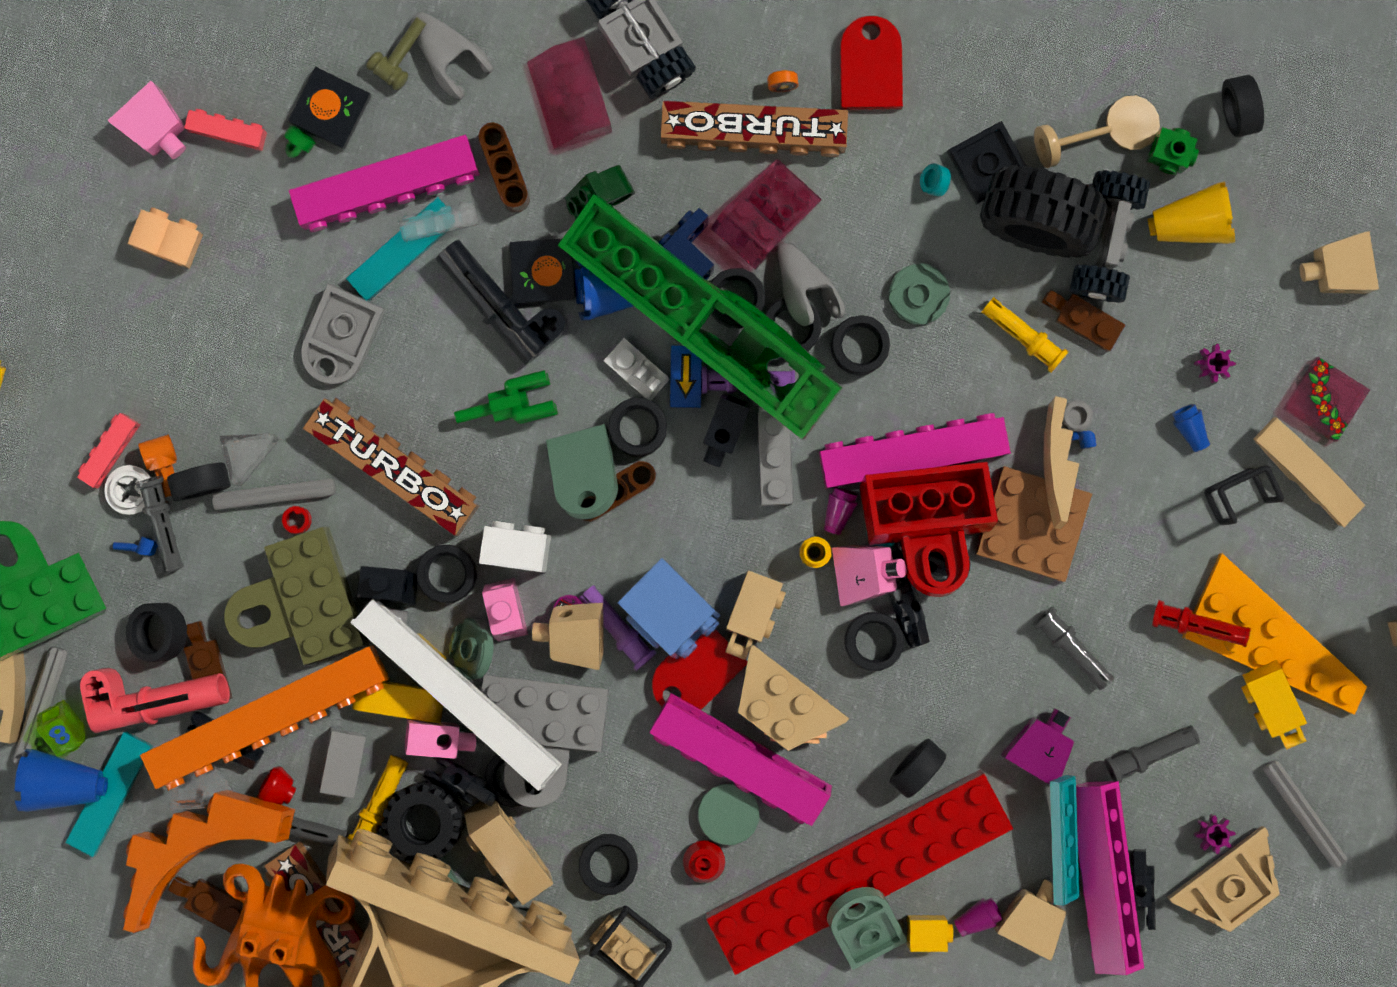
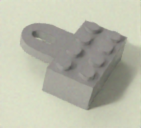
[476,675,609,808]

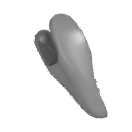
[411,12,494,100]
[777,243,845,326]

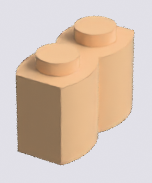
[127,207,203,269]

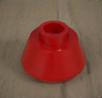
[256,766,296,805]
[683,840,725,883]

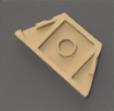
[738,645,849,751]
[1167,826,1280,932]

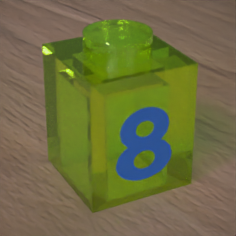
[36,700,85,757]

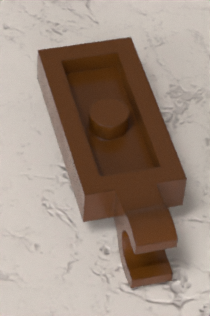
[1041,290,1125,352]
[184,621,233,700]
[168,876,243,933]

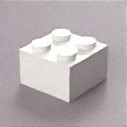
[479,521,551,572]

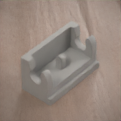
[319,728,366,798]

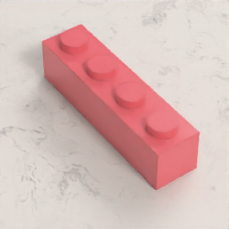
[184,109,267,151]
[77,413,141,489]

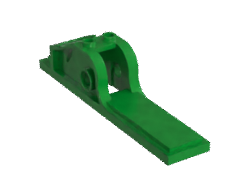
[558,194,843,439]

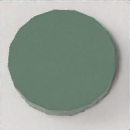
[889,264,950,325]
[449,618,494,681]
[698,783,759,845]

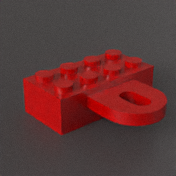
[860,462,998,597]

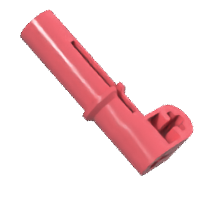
[80,668,230,733]

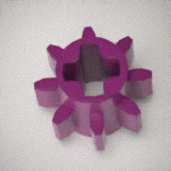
[1194,344,1236,383]
[1193,814,1236,854]

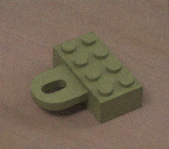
[224,527,369,665]

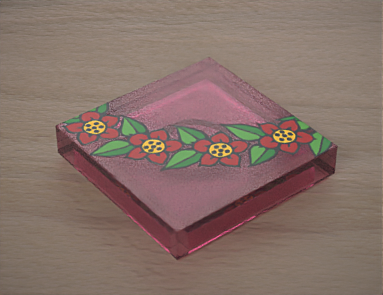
[1283,357,1370,442]

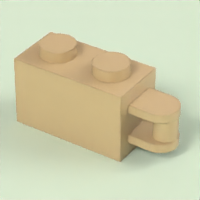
[725,570,786,660]

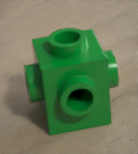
[1146,127,1199,175]

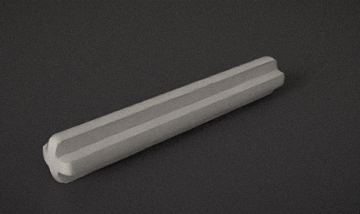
[212,479,335,510]
[13,647,67,765]
[1263,760,1347,868]

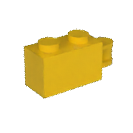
[1241,660,1307,750]

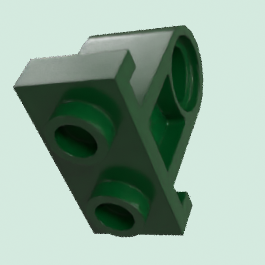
[564,165,635,219]

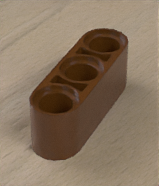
[478,122,530,213]
[581,461,656,522]

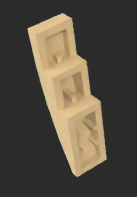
[1043,396,1079,529]
[1253,417,1365,528]
[0,651,26,744]

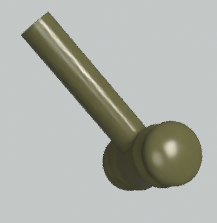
[366,17,427,90]

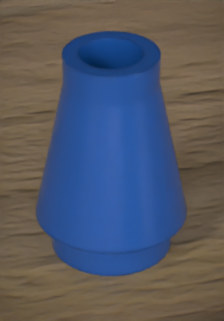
[1172,404,1210,452]

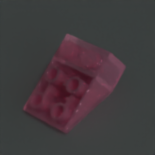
[710,159,822,270]

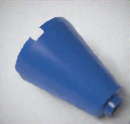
[574,260,634,321]
[15,749,108,812]

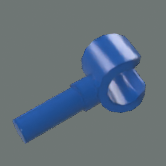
[1072,431,1097,449]
[113,536,158,556]

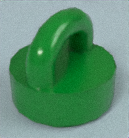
[284,126,315,158]

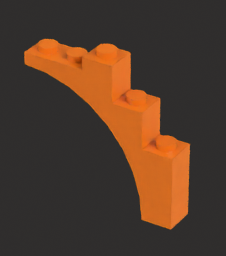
[123,790,295,933]

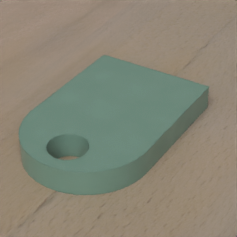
[546,424,618,519]
[827,887,908,970]

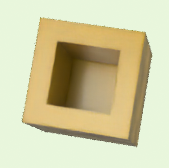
[907,915,953,952]

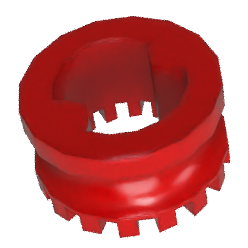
[282,506,312,534]

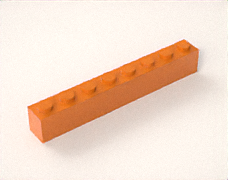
[140,645,390,791]

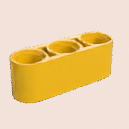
[352,681,443,723]

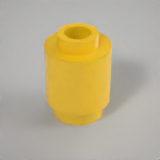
[799,537,831,568]

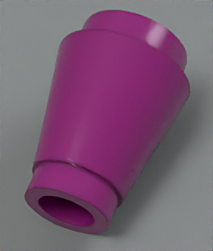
[823,487,858,535]
[954,897,1003,937]

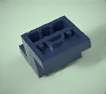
[658,208,714,280]

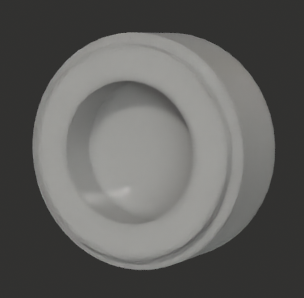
[1062,400,1093,432]

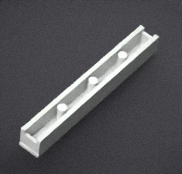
[350,599,562,791]

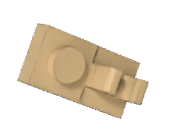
[589,914,657,980]

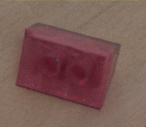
[527,37,612,150]

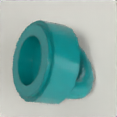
[920,163,951,197]

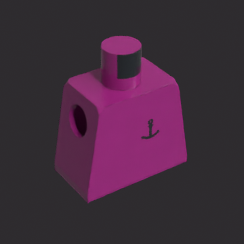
[1001,709,1074,785]

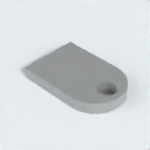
[301,284,386,384]

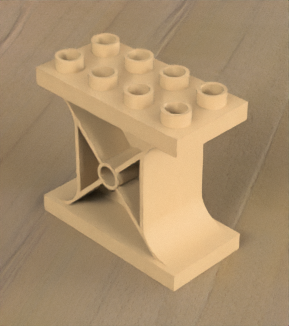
[326,829,580,987]

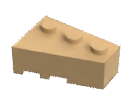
[464,801,554,905]

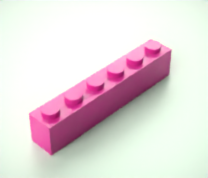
[289,134,480,232]
[819,413,1011,489]
[649,693,832,826]
[1076,781,1144,975]

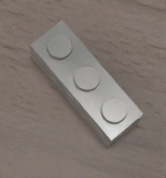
[757,411,793,506]

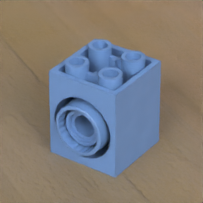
[618,558,721,659]

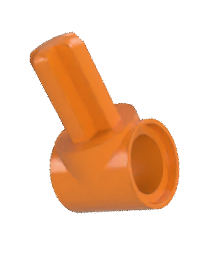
[138,434,178,497]

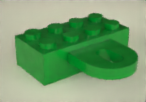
[0,521,106,661]

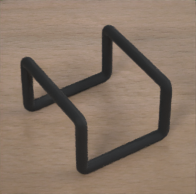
[1204,465,1284,525]
[589,906,672,987]

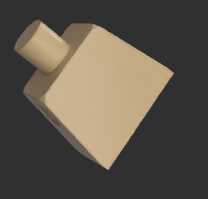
[1300,231,1379,294]
[532,603,604,670]
[993,879,1066,961]

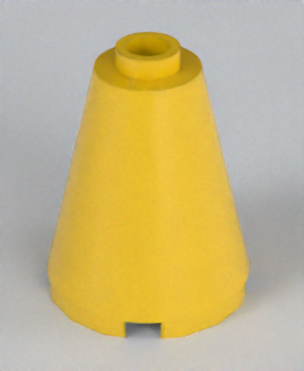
[1147,181,1235,244]

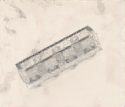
[398,201,480,242]

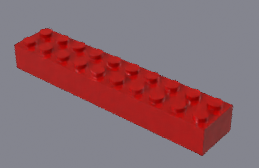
[706,770,1013,975]

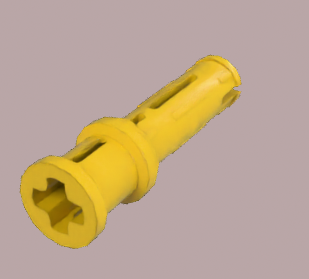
[981,297,1069,373]
[347,755,409,840]

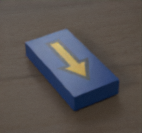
[670,345,702,408]

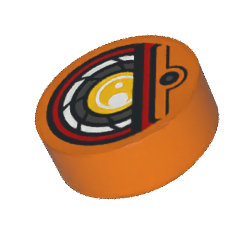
[767,70,799,92]

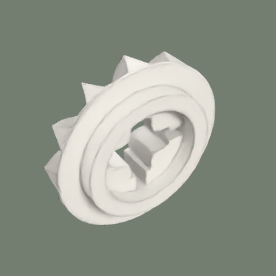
[104,465,152,515]

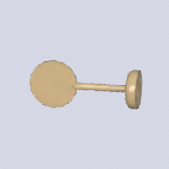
[1034,95,1160,168]

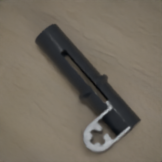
[436,239,567,366]

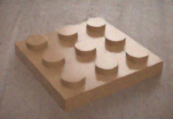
[975,466,1092,582]

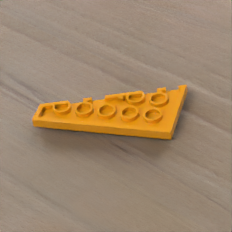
[1182,553,1367,715]

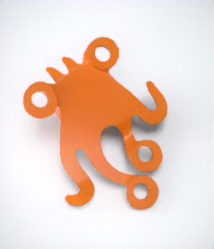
[192,864,355,987]

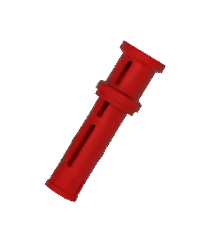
[1152,600,1251,647]

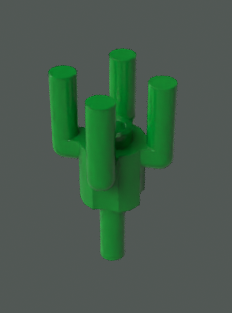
[454,370,558,424]

